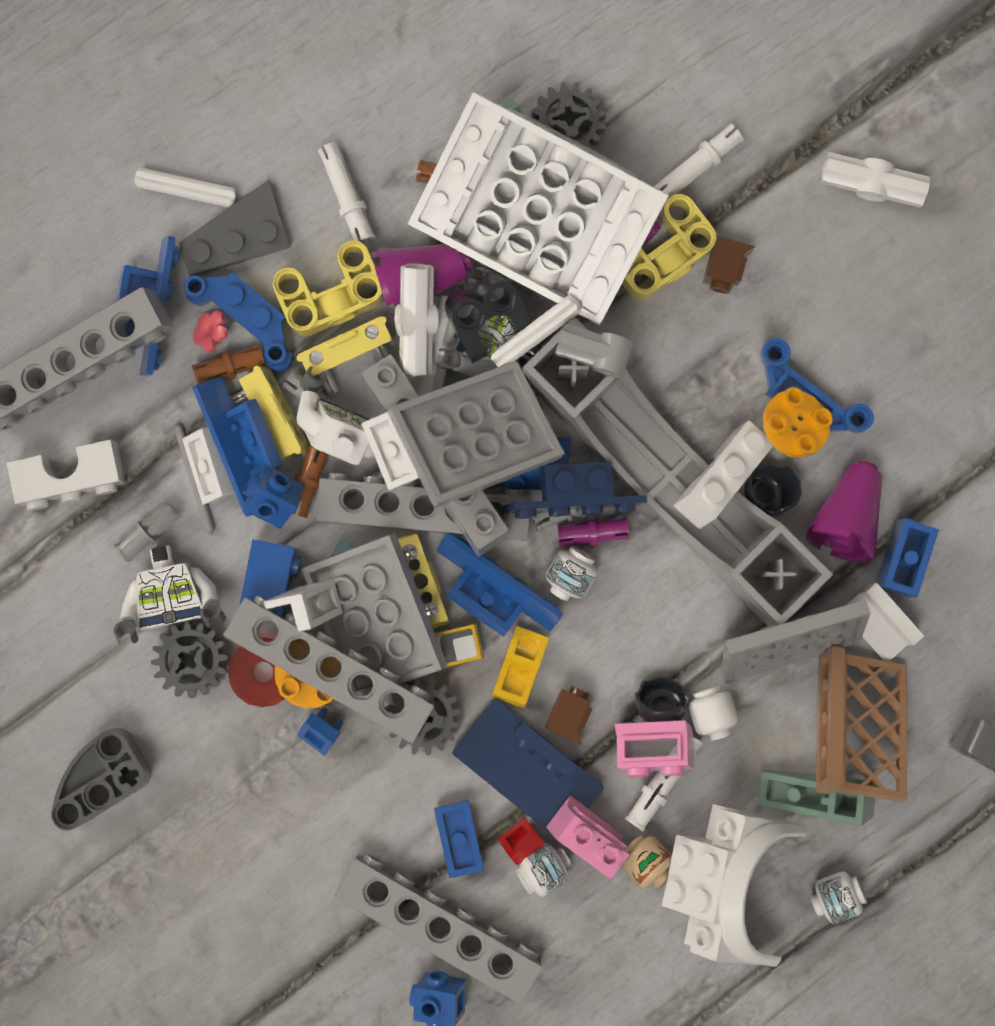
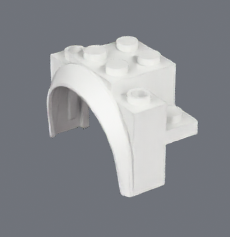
[662,804,806,967]

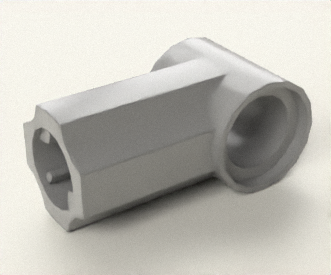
[555,324,634,378]

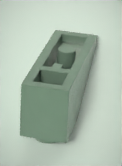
[758,770,875,826]

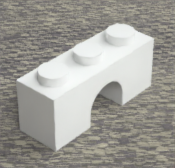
[673,420,773,529]
[6,440,126,511]

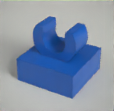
[297,707,343,756]

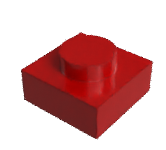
[497,817,545,866]

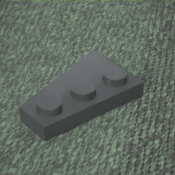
[179,180,290,277]

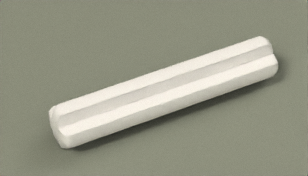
[135,168,237,207]
[491,295,582,367]

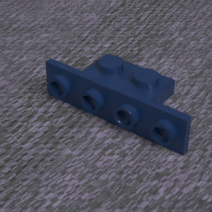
[502,462,648,519]

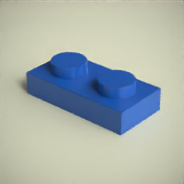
[434,800,484,879]

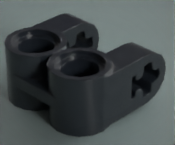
[444,273,532,364]

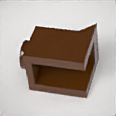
[703,236,756,294]
[545,685,593,745]

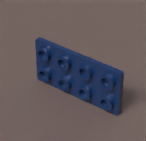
[452,699,604,837]

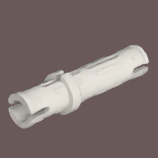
[653,123,744,206]
[318,142,376,245]
[625,736,703,831]

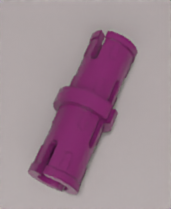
[557,517,629,547]

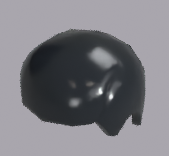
[744,463,802,517]
[635,677,689,722]

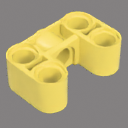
[622,194,716,300]
[273,240,384,337]

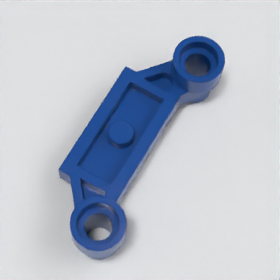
[184,272,293,372]
[760,338,874,433]

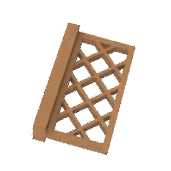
[816,646,907,802]

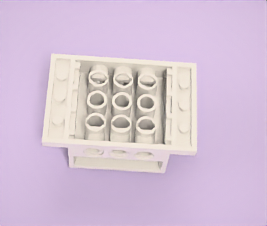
[408,92,669,325]

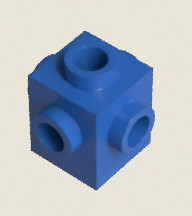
[243,465,303,529]
[409,971,467,1026]

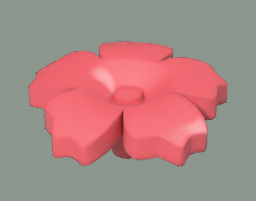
[193,310,229,353]

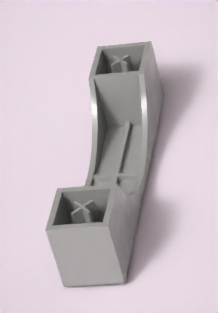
[522,317,833,626]

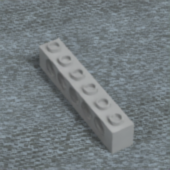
[0,287,174,431]
[361,354,509,557]
[316,473,531,542]
[223,595,434,744]
[334,854,542,1005]

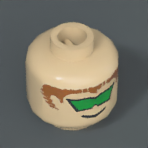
[622,835,672,889]

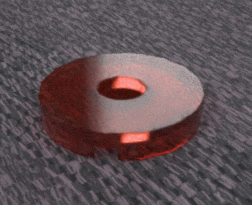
[228,637,286,708]

